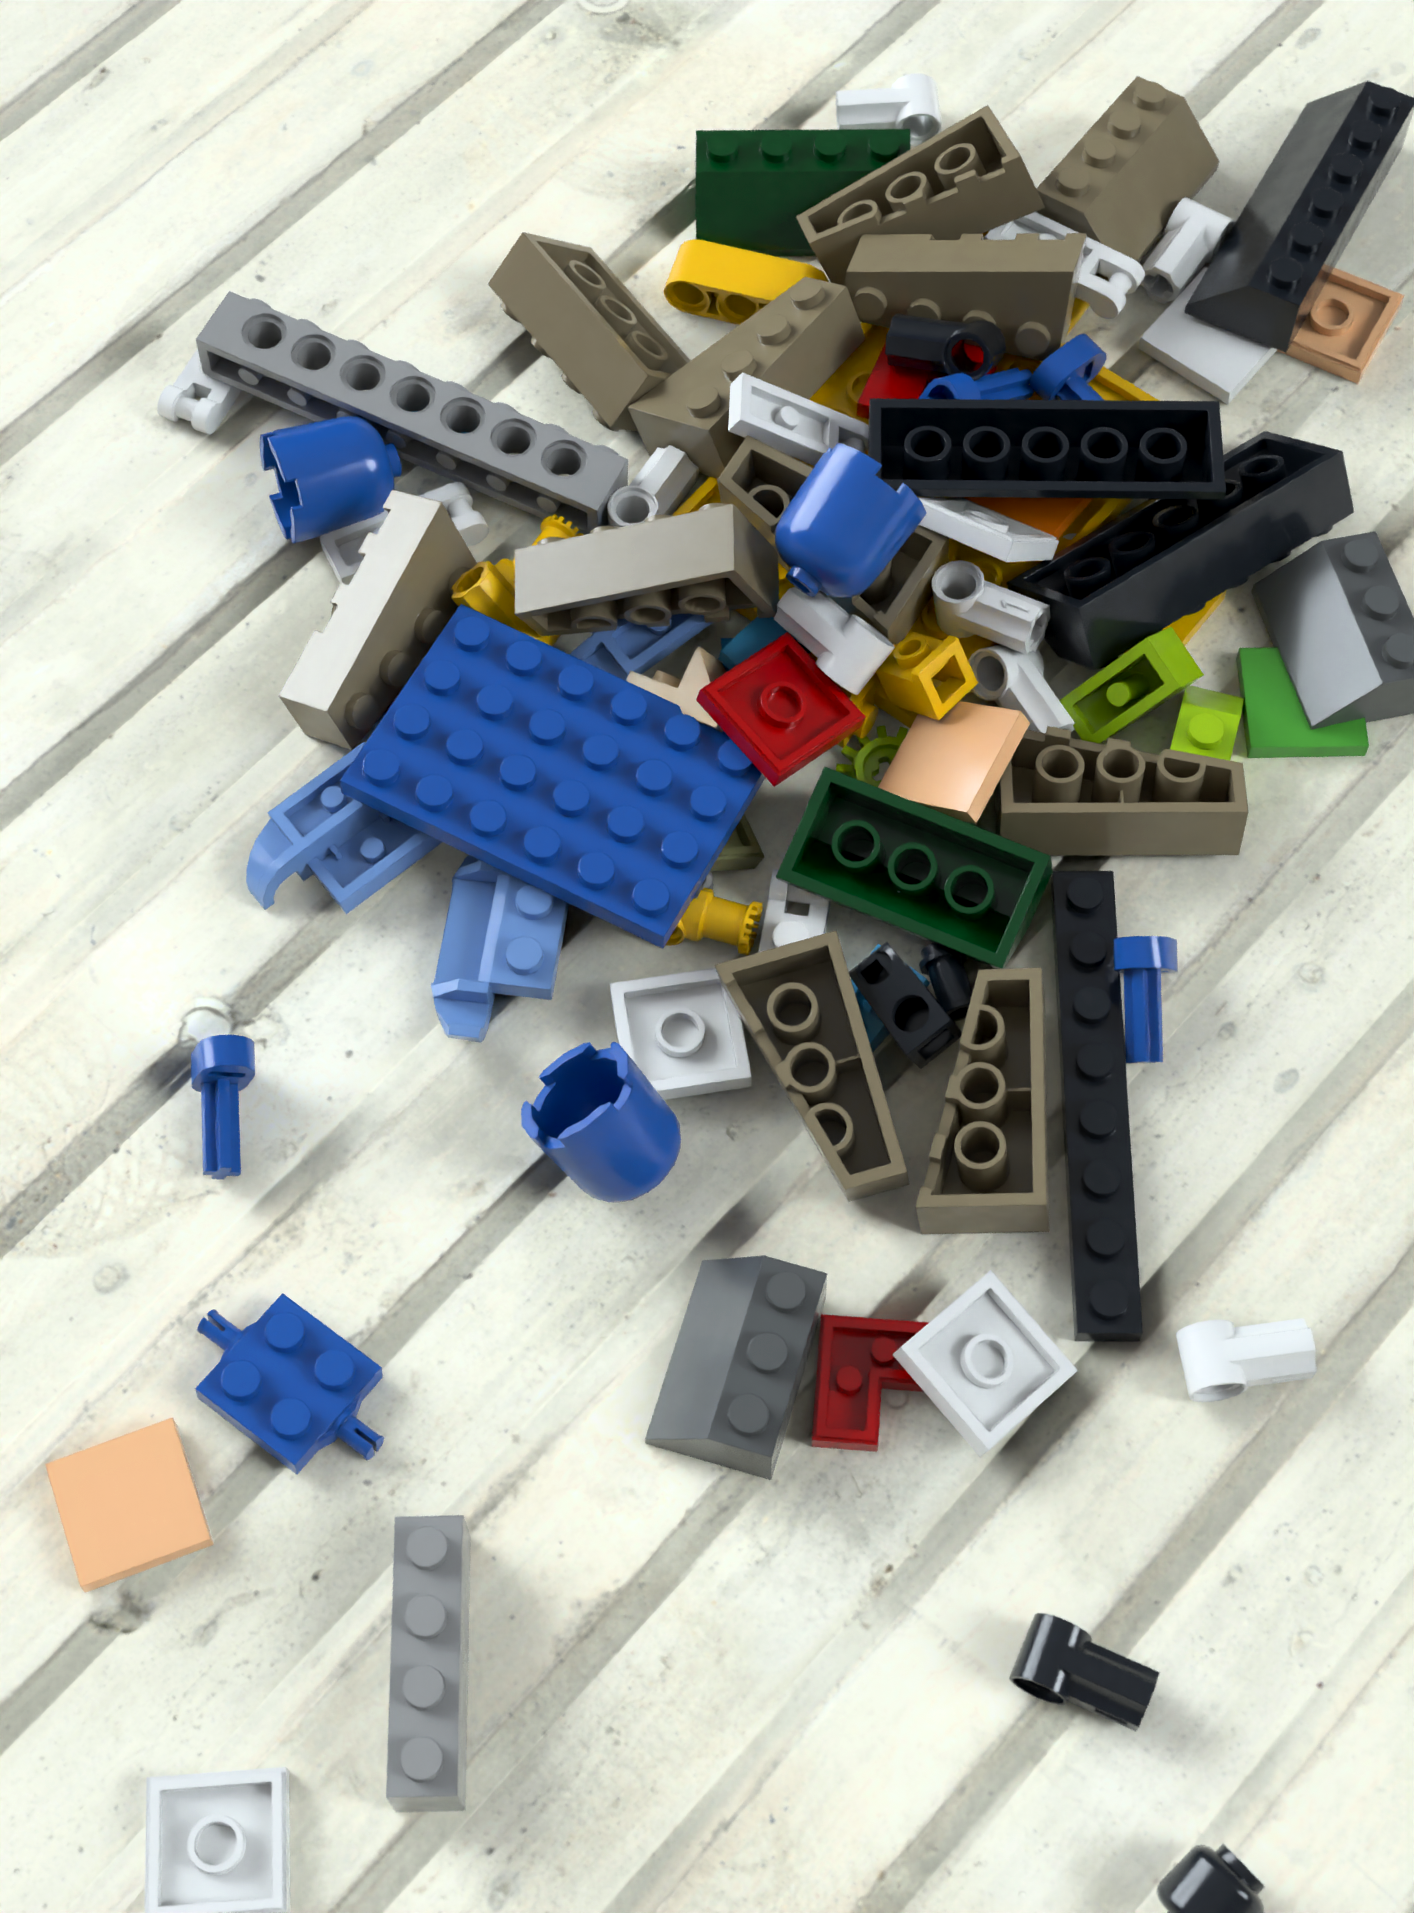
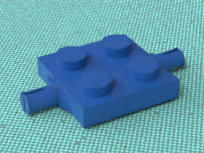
[195,1293,384,1475]

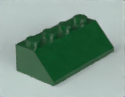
[695,129,911,257]
[776,766,1053,969]

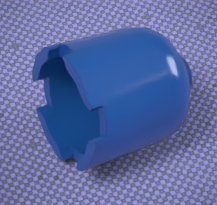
[259,416,402,543]
[775,443,927,598]
[521,1042,681,1203]

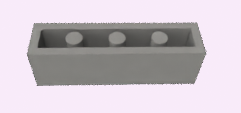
[386,1515,471,1812]

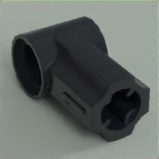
[885,314,1006,381]
[1009,1613,1160,1731]

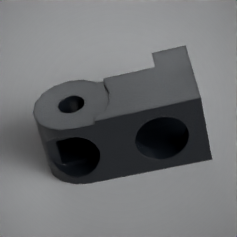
[849,942,962,1069]

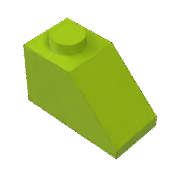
[1059,627,1204,744]
[1170,685,1244,761]

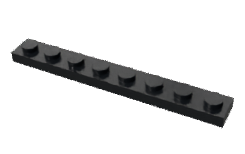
[1051,871,1143,1342]

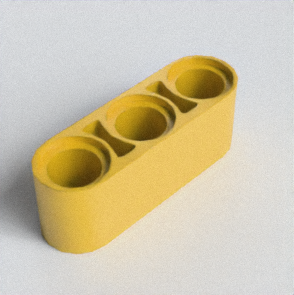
[663,239,829,325]

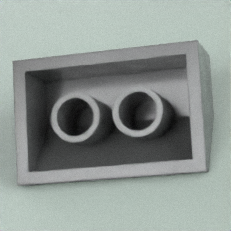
[1251,531,1414,730]
[645,1256,827,1480]

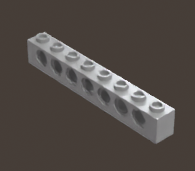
[196,291,628,535]

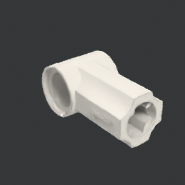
[836,73,942,146]
[1140,197,1235,304]
[607,445,699,527]
[932,560,1050,655]
[774,587,895,695]
[968,644,1075,733]
[1176,1318,1317,1402]

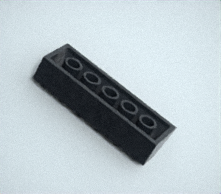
[1184,81,1414,353]
[868,399,1226,500]
[1006,431,1354,670]

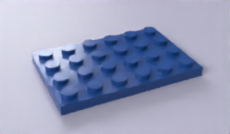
[340,604,766,949]

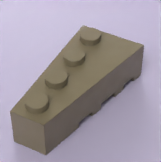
[628,277,866,478]
[714,930,910,1202]

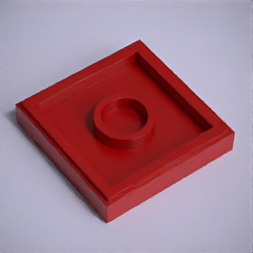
[696,632,866,787]

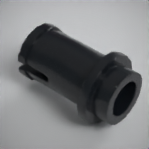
[919,943,973,1022]

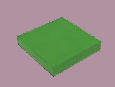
[1236,647,1369,758]

